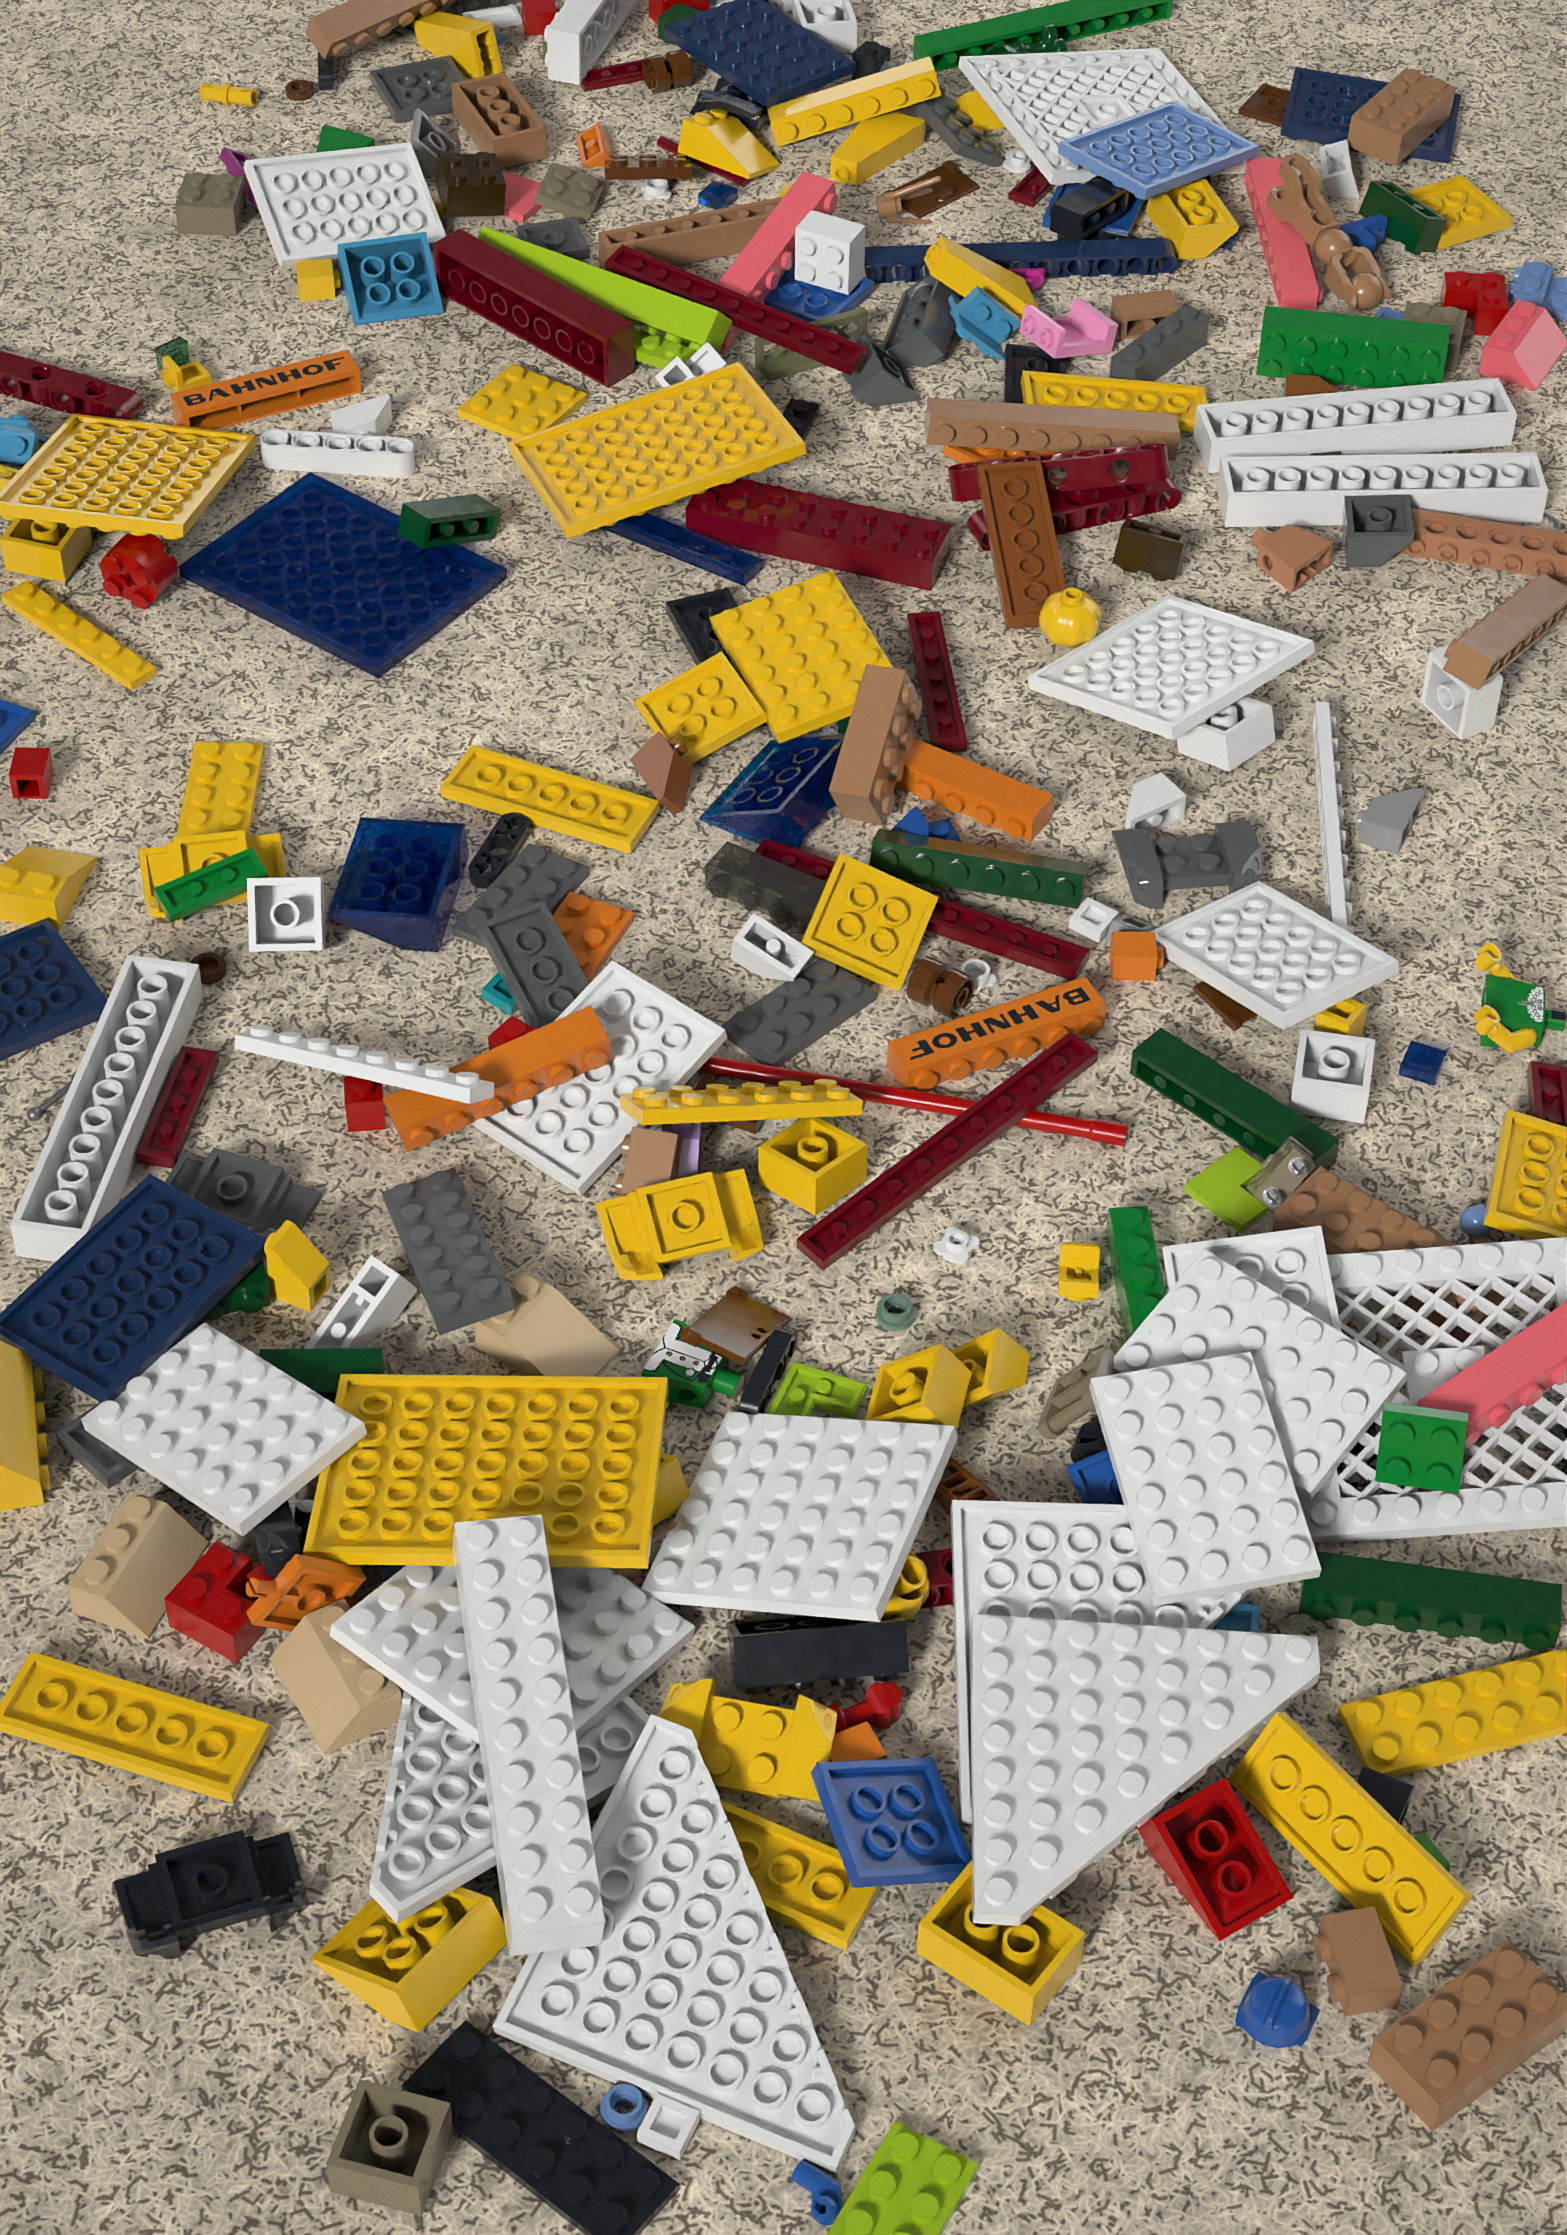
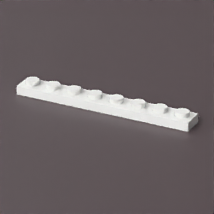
[235,1025,494,1104]

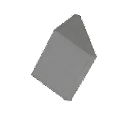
[410,108,461,176]

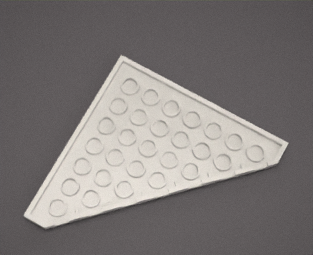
[951,1500,1252,1824]
[970,1614,1320,1926]
[369,1690,649,1924]
[493,1714,856,2175]

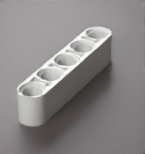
[260,429,415,478]

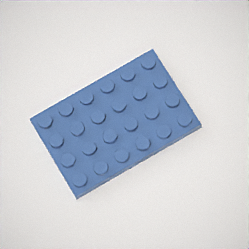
[1058,101,1259,200]

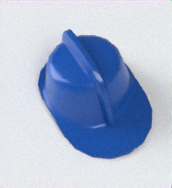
[1235,1971,1320,2048]

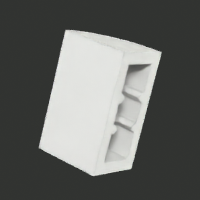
[1319,139,1360,198]

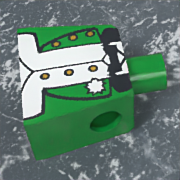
[642,1319,744,1409]

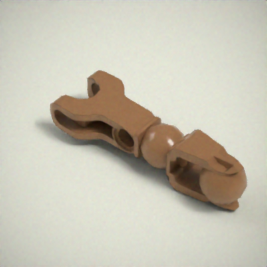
[1267,154,1391,311]

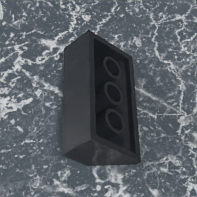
[726,1614,910,1694]

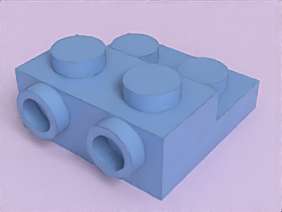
[1507,261,1567,321]

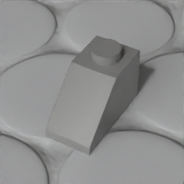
[1355,787,1424,855]

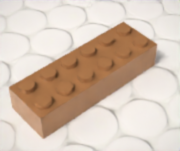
[1272,1166,1517,1346]

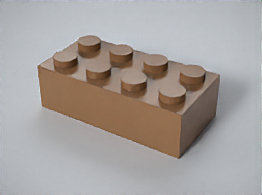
[1347,68,1456,166]
[451,72,547,169]
[829,664,922,826]
[1367,1939,1567,2132]

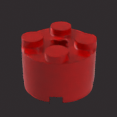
[100,533,178,610]

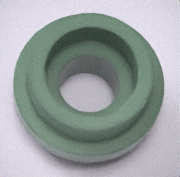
[876,1293,916,1331]

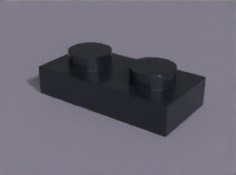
[782,399,820,441]

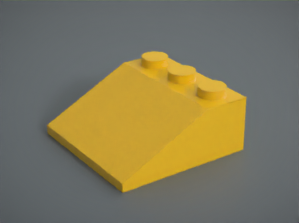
[311,1887,507,2033]

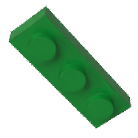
[154,847,269,923]

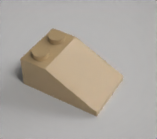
[474,1270,620,1377]

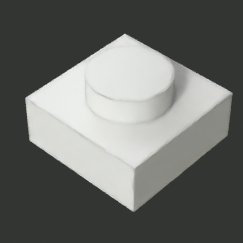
[1068,897,1119,943]
[637,2093,700,2160]

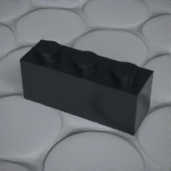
[1049,176,1129,242]

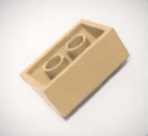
[67,1491,209,1639]
[269,1598,402,1755]

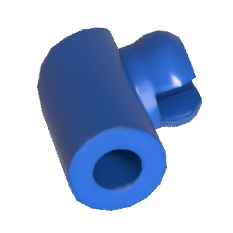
[791,2159,843,2226]

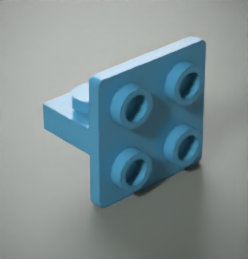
[948,286,1021,360]
[0,414,47,466]

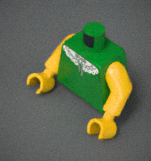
[1473,942,1566,1054]

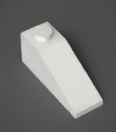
[304,1255,418,1349]

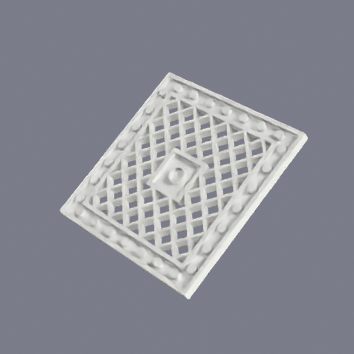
[958,48,1246,186]
[1297,1237,1567,1543]

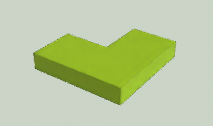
[1184,1146,1268,1233]
[766,1361,868,1419]

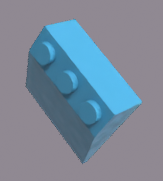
[337,232,444,326]

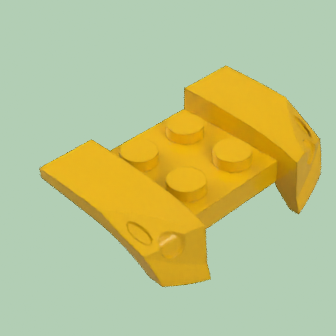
[138,830,287,922]
[595,1168,765,1281]
[659,1679,837,1803]

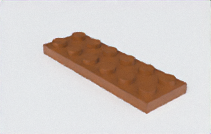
[976,461,1067,629]

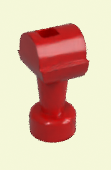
[827,1681,903,1734]

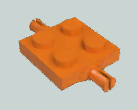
[245,1554,366,1631]

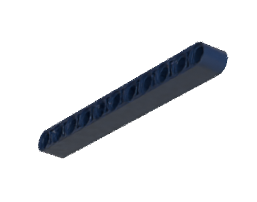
[864,238,1178,283]

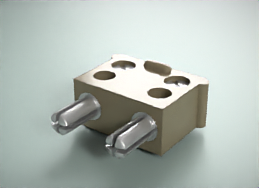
[1246,1136,1316,1213]

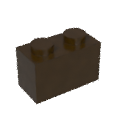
[1112,518,1189,581]

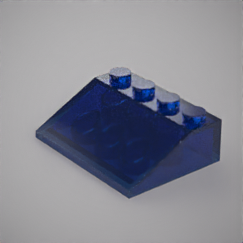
[699,734,845,848]
[327,817,469,952]

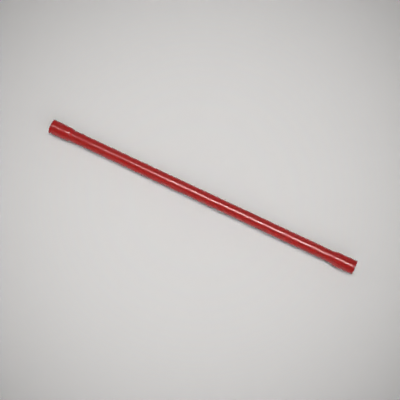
[699,1056,1128,1147]

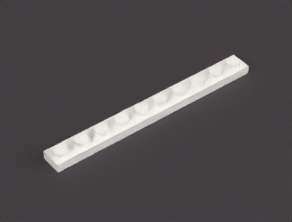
[1312,702,1354,934]

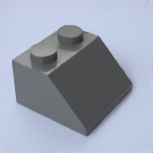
[842,334,921,407]
[1342,495,1414,567]

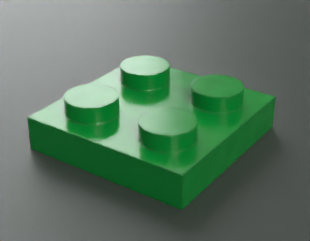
[1375,1402,1469,1493]

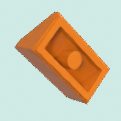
[576,122,614,168]

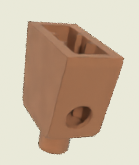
[1251,524,1334,592]

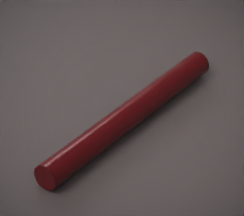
[657,136,751,187]

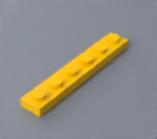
[1,580,157,691]

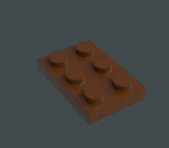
[605,154,692,180]

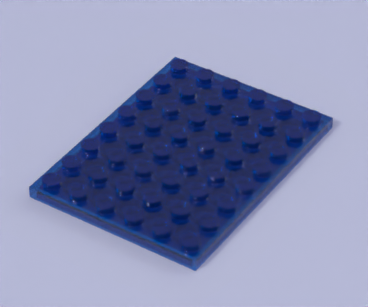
[179,472,507,679]

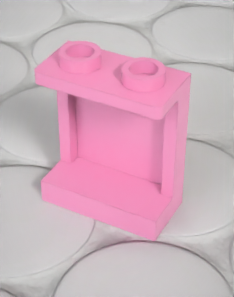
[1019,298,1118,359]

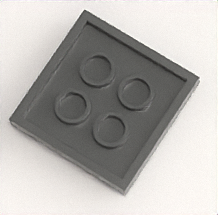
[370,55,465,123]

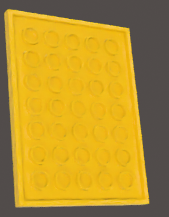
[507,362,807,539]
[0,414,256,540]
[303,1374,668,1569]

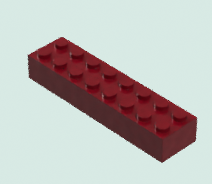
[434,229,634,388]
[685,478,952,591]

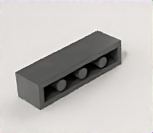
[1109,305,1209,382]

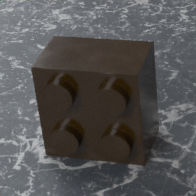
[435,151,506,217]

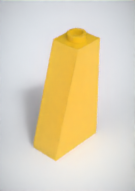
[413,10,503,79]
[830,111,926,186]
[924,235,1038,333]

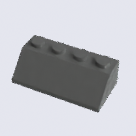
[881,274,965,368]

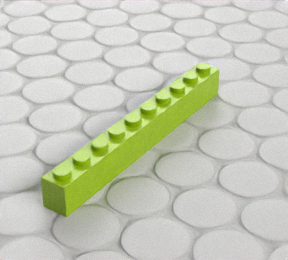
[478,226,733,354]

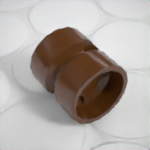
[642,49,693,94]
[907,956,976,1020]

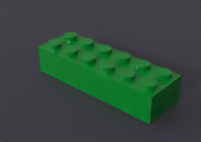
[1256,306,1450,389]

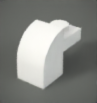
[655,342,728,388]

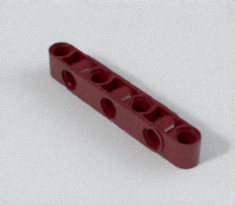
[0,351,144,420]
[948,443,1170,502]
[967,477,1182,551]

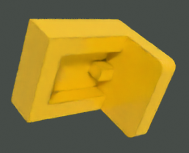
[161,355,212,393]
[1058,1242,1100,1302]

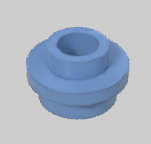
[600,2084,648,2132]

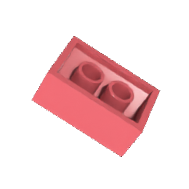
[1479,300,1567,391]

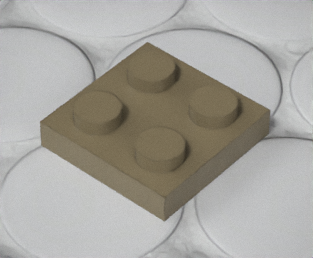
[534,162,606,221]

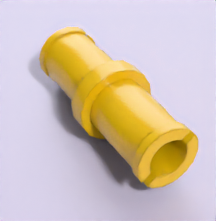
[199,82,258,107]

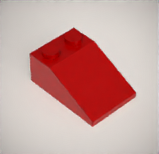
[1136,1777,1294,1941]

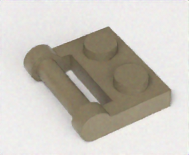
[1038,1347,1116,1440]

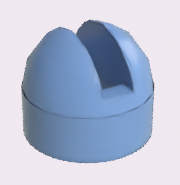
[1459,1204,1490,1236]

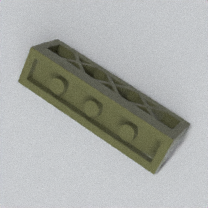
[755,307,877,382]

